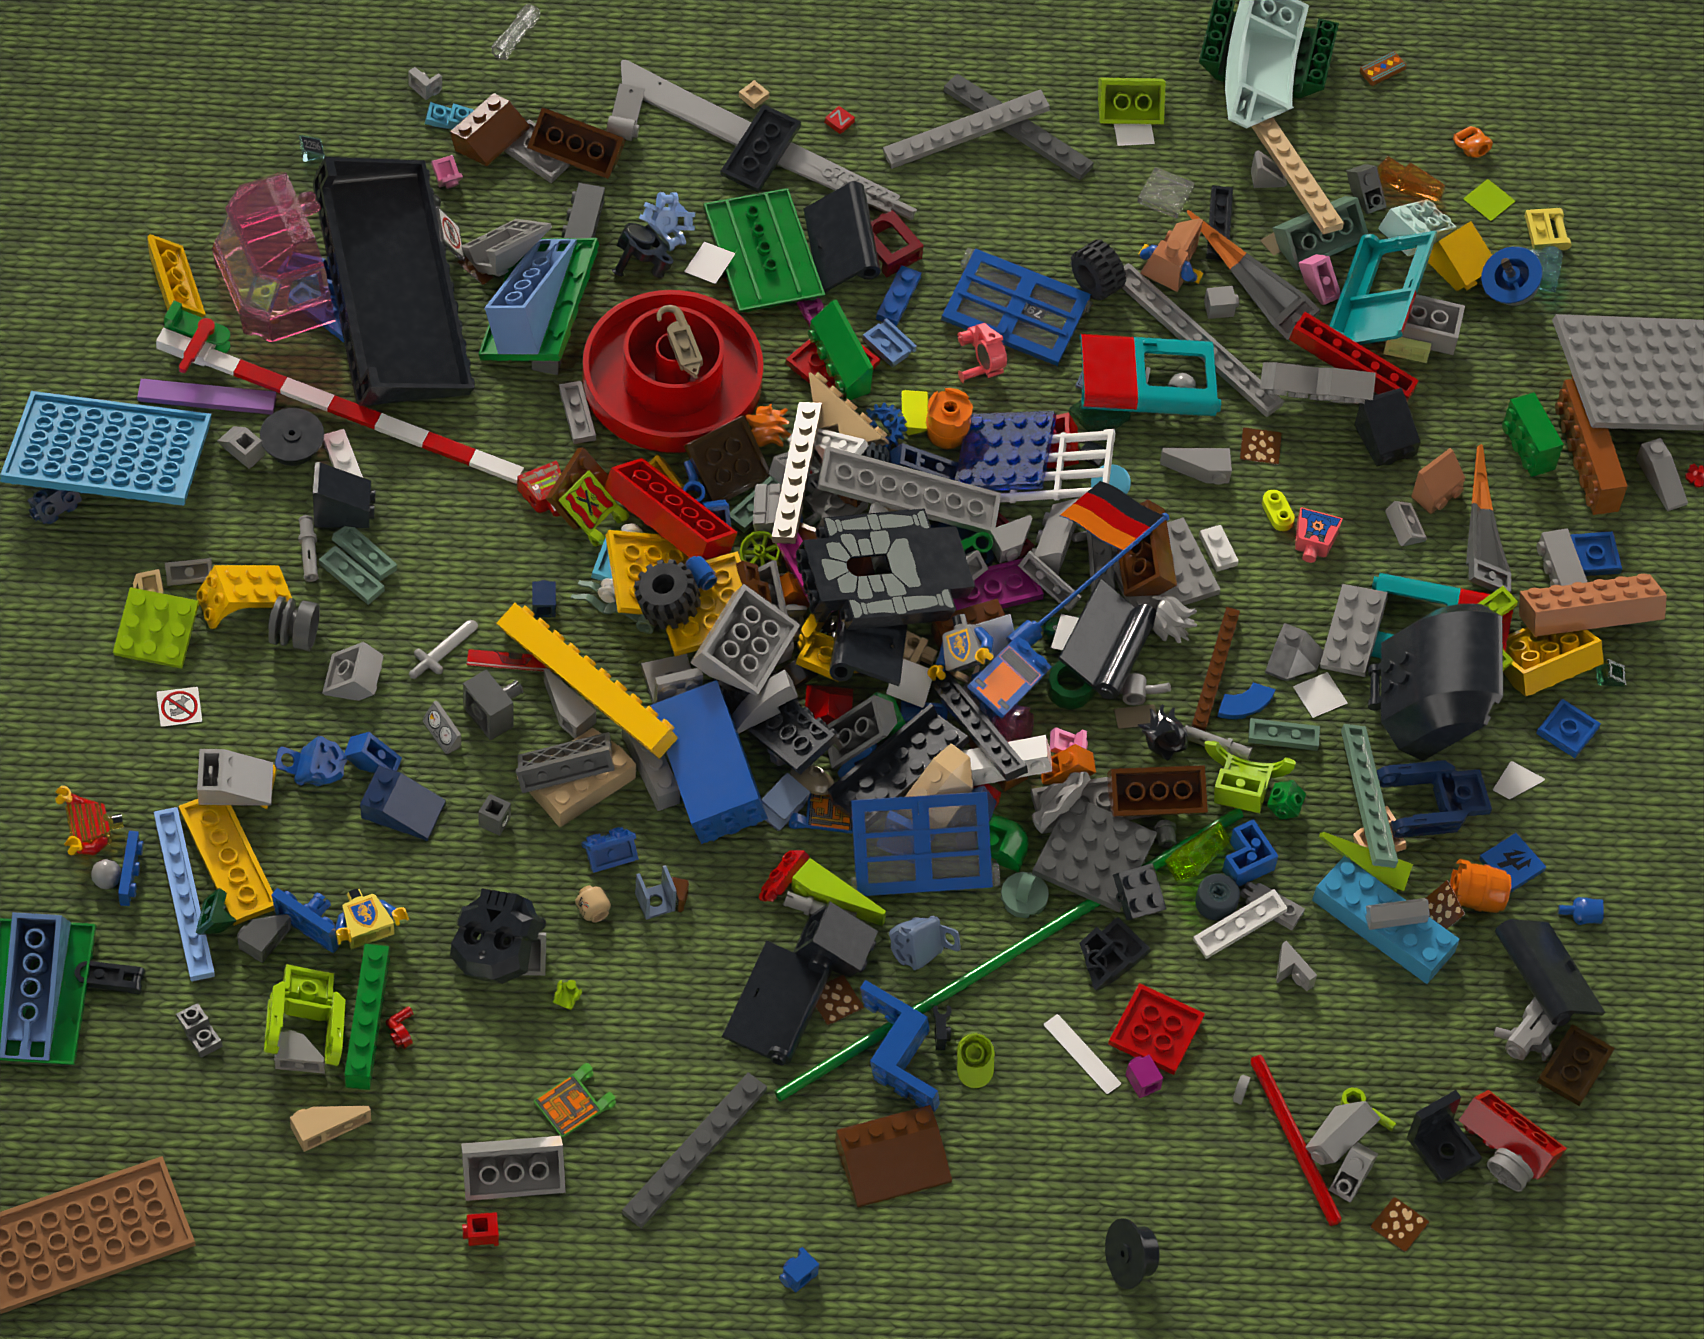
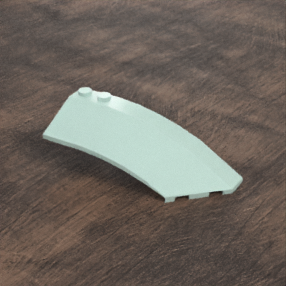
[1225,0,1309,129]

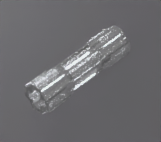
[491,3,540,60]

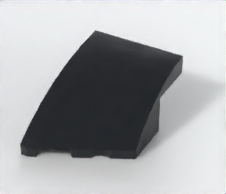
[1080,917,1151,992]

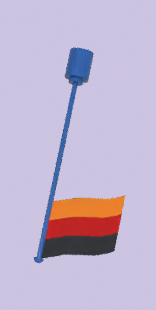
[1006,481,1169,647]

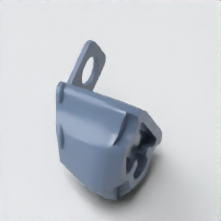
[889,916,961,970]

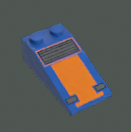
[967,636,1052,719]

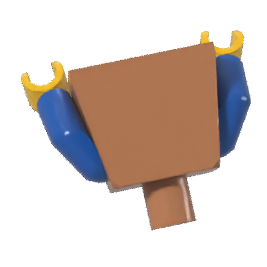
[1138,239,1203,292]

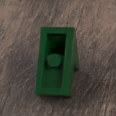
[196,888,237,935]

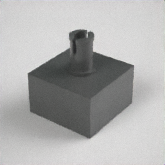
[463,670,524,741]

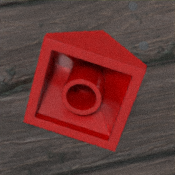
[805,685,853,725]

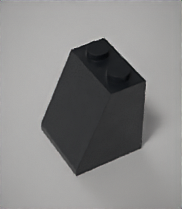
[1354,388,1421,467]
[313,462,376,528]
[793,902,878,977]

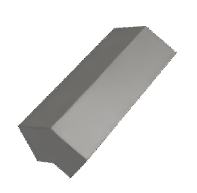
[1366,898,1430,930]

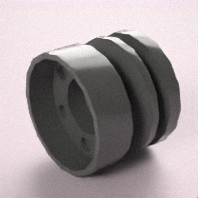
[268,596,320,651]

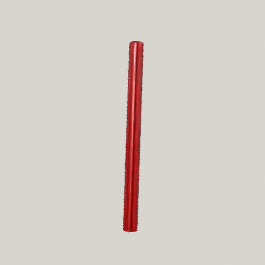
[1251,1055,1341,1226]

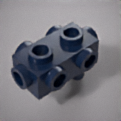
[27,488,82,524]

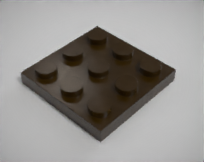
[683,415,770,501]

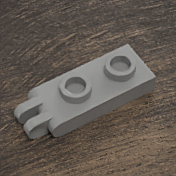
[1240,882,1305,930]

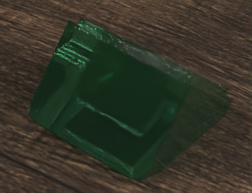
[1596,658,1626,687]

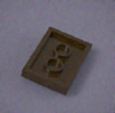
[1537,1024,1615,1107]

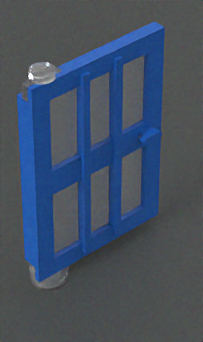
[941,247,1093,366]
[850,792,1000,896]

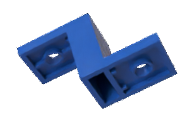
[860,980,940,1112]

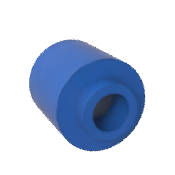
[685,556,717,591]

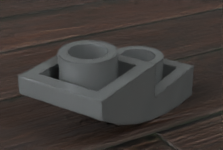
[176,1003,223,1058]

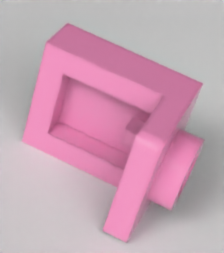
[431,155,463,189]
[1050,727,1088,754]

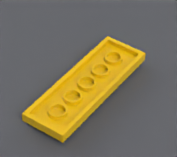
[179,799,275,926]

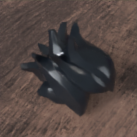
[1138,704,1188,761]

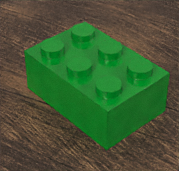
[1502,392,1564,477]

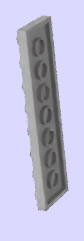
[817,446,1001,534]

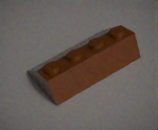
[835,1105,952,1207]

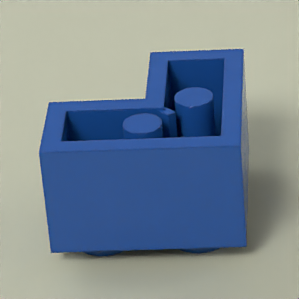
[1222,819,1278,887]

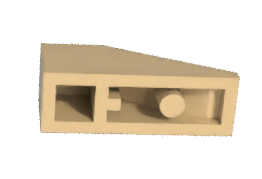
[290,1106,371,1152]

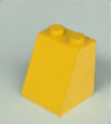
[1428,221,1492,291]

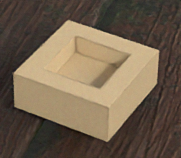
[739,80,770,109]

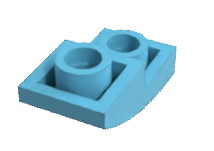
[425,102,474,129]

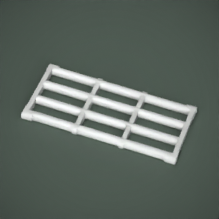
[964,429,1115,503]

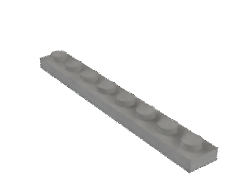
[883,89,1050,169]

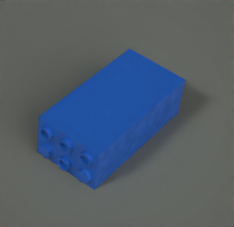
[651,680,768,844]

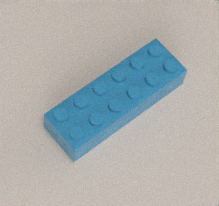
[1312,856,1460,984]

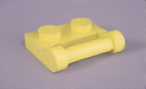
[1525,208,1572,250]

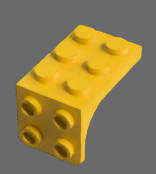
[197,565,292,629]

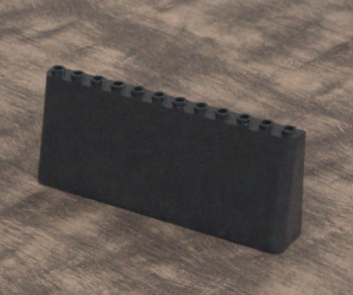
[313,157,475,406]

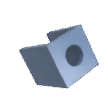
[761,773,811,831]
[635,865,676,920]

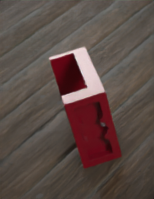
[871,210,924,277]

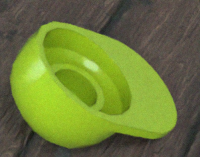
[957,1033,995,1088]

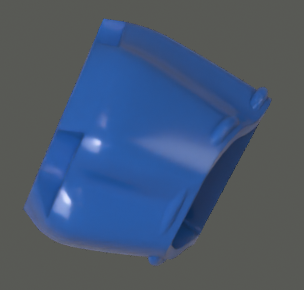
[275,736,347,786]

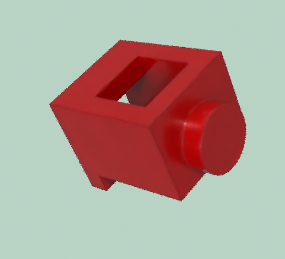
[462,1212,499,1246]

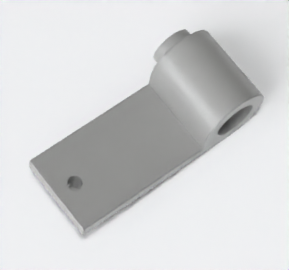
[606,83,645,141]

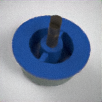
[1481,247,1543,306]

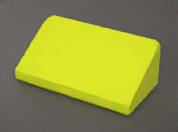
[901,390,929,436]

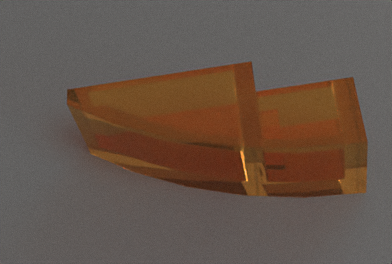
[1377,156,1445,201]

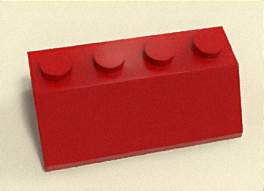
[1458,1090,1567,1180]

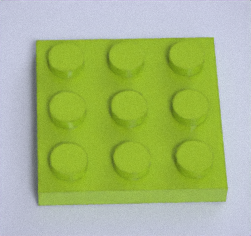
[113,587,199,669]

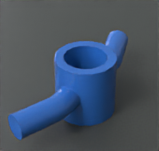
[683,460,705,504]

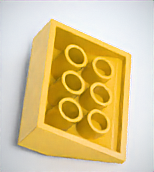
[1503,627,1604,696]

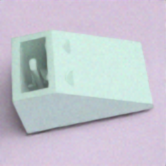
[1378,199,1457,256]

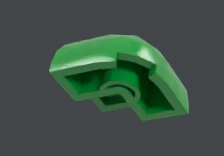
[976,814,1029,872]

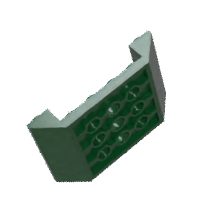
[1199,0,1339,98]

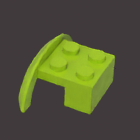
[1204,741,1296,813]

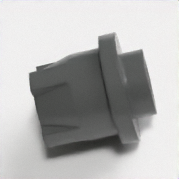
[1153,820,1177,848]

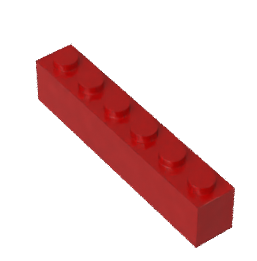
[1289,312,1419,401]

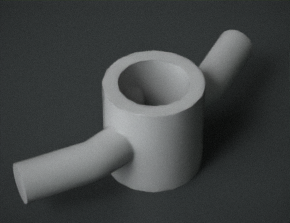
[1120,673,1171,705]

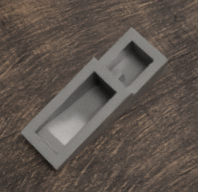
[732,670,798,733]

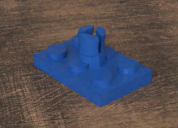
[271,888,339,953]

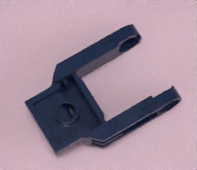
[1377,760,1492,838]

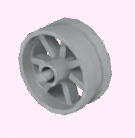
[1487,1148,1534,1192]

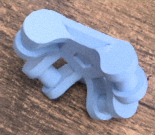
[639,192,695,251]

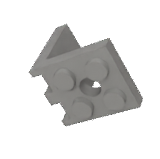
[641,654,703,704]

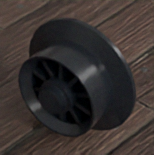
[260,408,324,466]
[1105,1218,1160,1289]

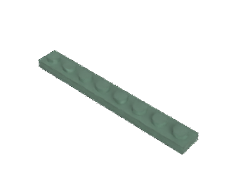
[1341,724,1398,868]

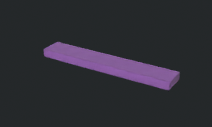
[137,379,277,415]

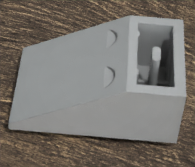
[197,749,273,806]

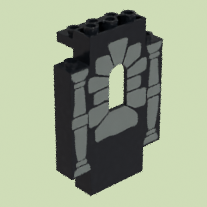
[796,508,975,631]

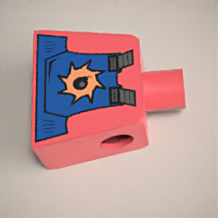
[1295,507,1343,563]

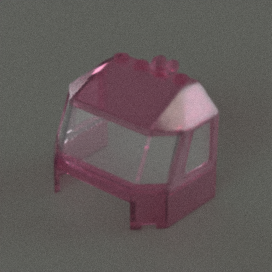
[212,171,336,342]

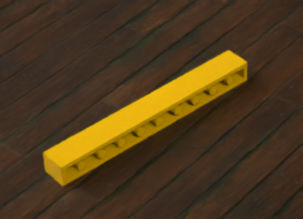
[496,603,678,759]

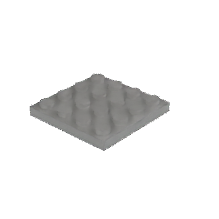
[1112,517,1220,611]

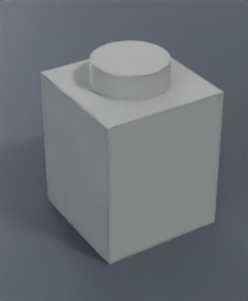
[1204,286,1239,319]

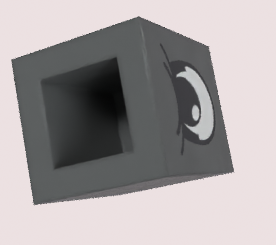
[478,794,511,836]

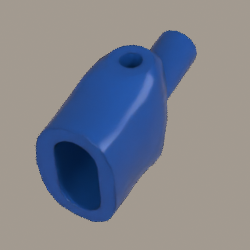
[1558,897,1604,925]

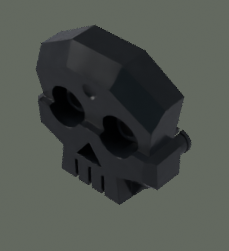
[450,888,546,984]

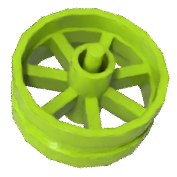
[740,531,783,567]

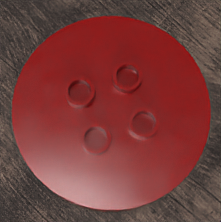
[583,290,763,453]

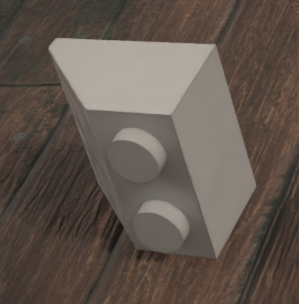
[322,642,384,701]

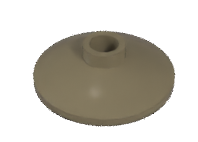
[790,765,835,795]

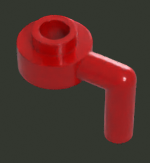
[386,1006,414,1049]

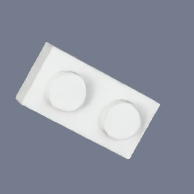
[1199,525,1238,572]

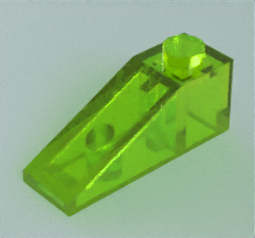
[1165,822,1230,881]

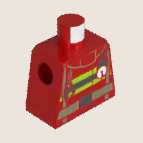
[517,461,561,517]

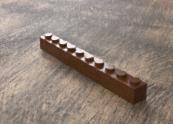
[1191,607,1240,731]

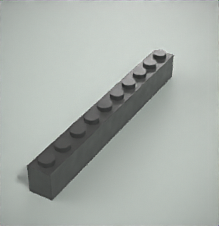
[529,183,605,375]

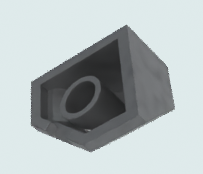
[1265,623,1323,681]

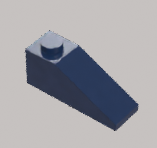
[890,443,961,482]

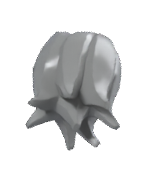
[1152,595,1197,643]

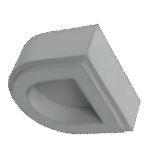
[1232,1075,1251,1104]

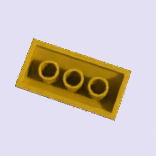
[147,234,206,317]

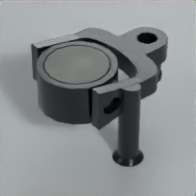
[612,223,674,278]

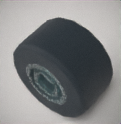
[1195,874,1240,921]

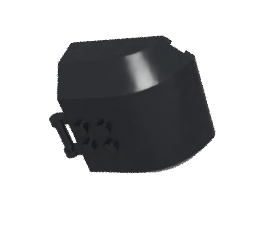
[1368,604,1503,761]

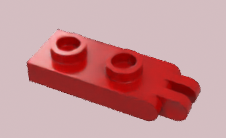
[759,850,810,902]

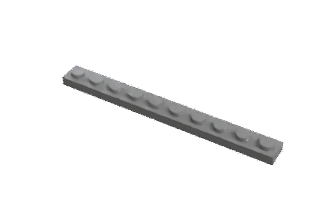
[1122,263,1284,417]

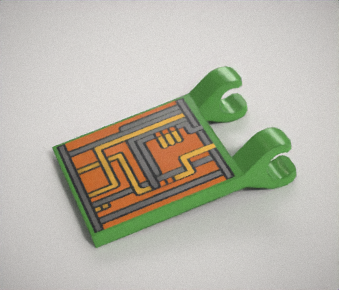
[534,1063,616,1139]

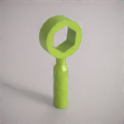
[1341,1087,1397,1131]

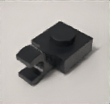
[932,1006,952,1050]

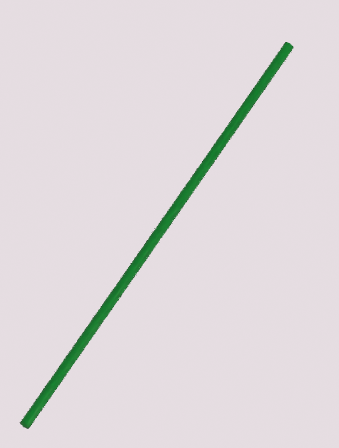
[774,808,1244,1102]

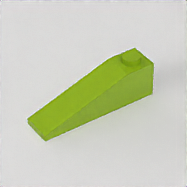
[1319,832,1413,893]
[791,858,886,926]

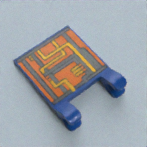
[789,793,853,834]

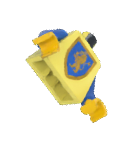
[335,889,409,950]

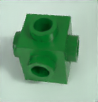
[1267,780,1306,819]

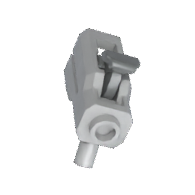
[1494,997,1558,1061]

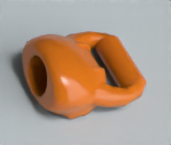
[1453,126,1493,158]

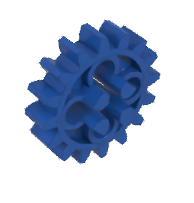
[866,403,907,451]

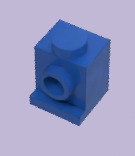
[779,1247,819,1293]

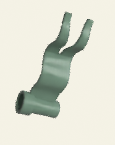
[570,580,655,634]

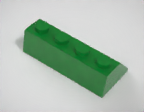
[808,299,873,401]

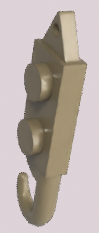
[657,305,703,378]

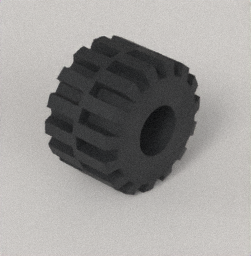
[634,559,701,629]

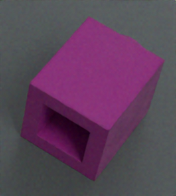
[1125,1055,1163,1099]

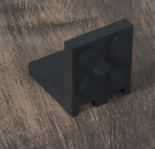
[1407,1090,1482,1184]

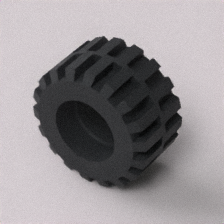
[1070,239,1126,301]

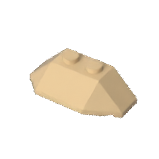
[897,744,973,829]

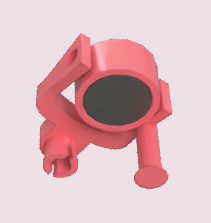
[958,323,1007,383]

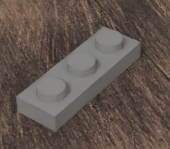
[559,381,596,444]

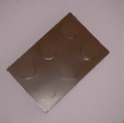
[546,447,608,529]

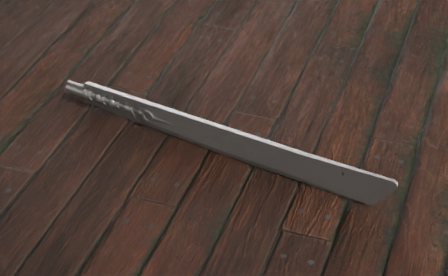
[621,60,917,220]

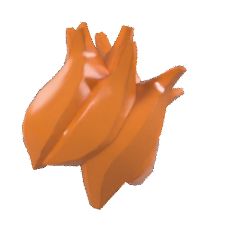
[745,404,791,447]

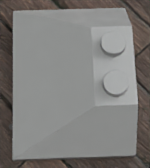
[461,219,552,276]

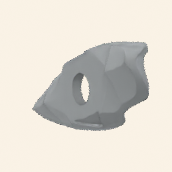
[1032,772,1091,833]

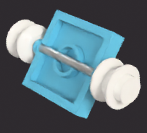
[591,524,643,603]

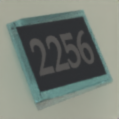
[299,135,325,161]

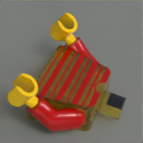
[55,786,124,856]

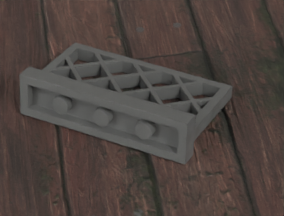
[516,732,615,793]

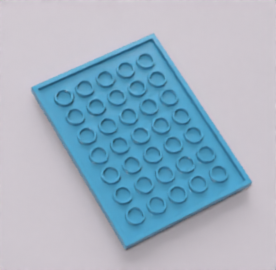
[0,391,211,505]

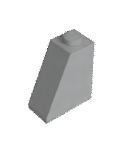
[1305,1101,1380,1165]

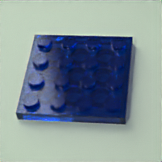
[955,411,1056,491]

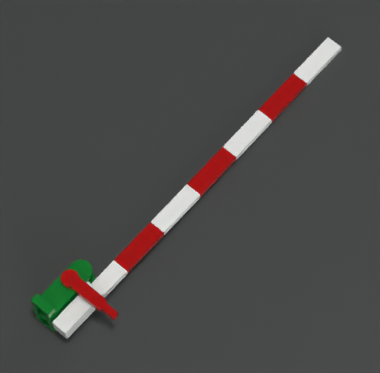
[156,301,524,484]

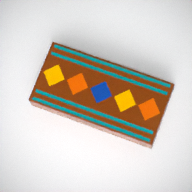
[1359,51,1407,86]

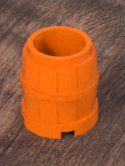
[926,388,973,449]
[1449,859,1511,913]

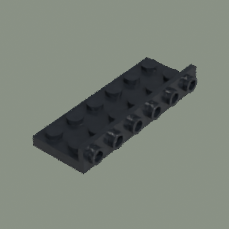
[728,698,843,775]
[827,704,970,829]

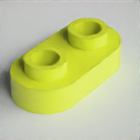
[1262,490,1295,531]

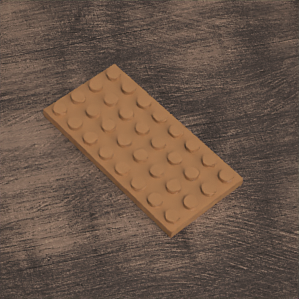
[0,1156,196,1314]

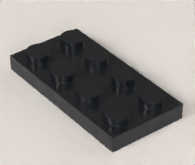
[720,104,801,193]

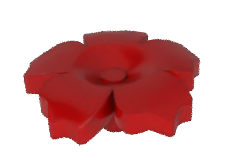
[1685,464,1704,488]

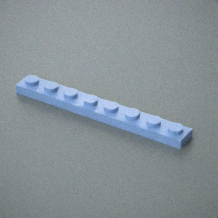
[154,807,215,981]

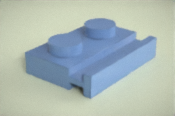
[862,318,916,368]

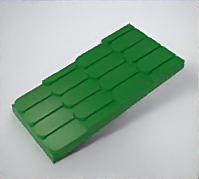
[703,188,825,313]

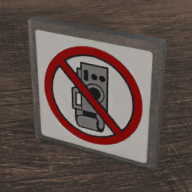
[435,205,465,262]

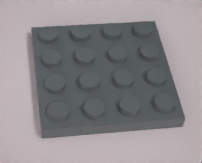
[1032,799,1157,912]

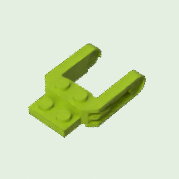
[264,964,346,1066]

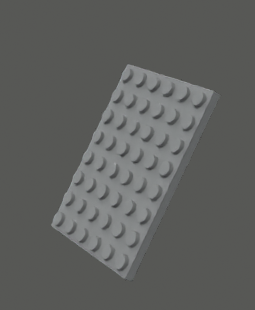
[1552,314,1704,431]

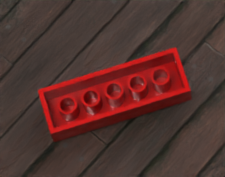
[605,458,737,560]

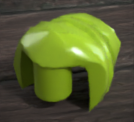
[553,980,582,1010]

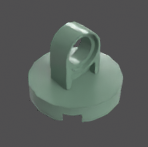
[1000,872,1049,918]

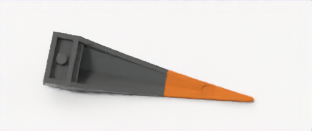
[1187,210,1321,342]
[1466,444,1511,593]

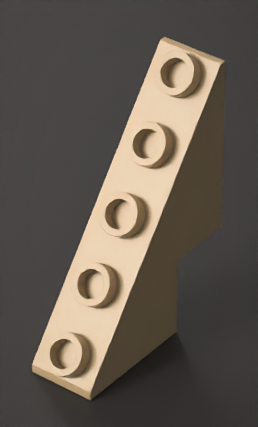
[809,372,889,446]

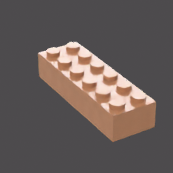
[1519,574,1667,637]

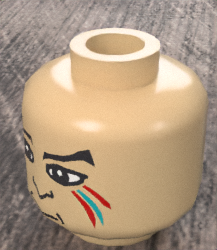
[575,885,611,923]

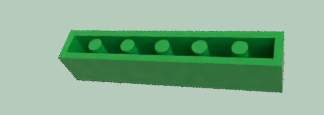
[345,944,390,1090]

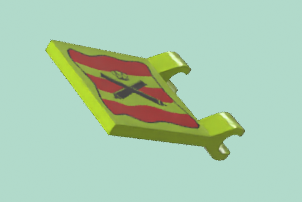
[558,470,629,547]

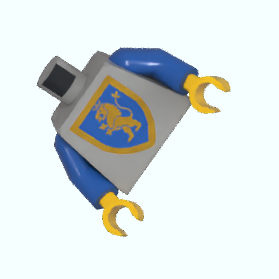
[927,614,995,681]

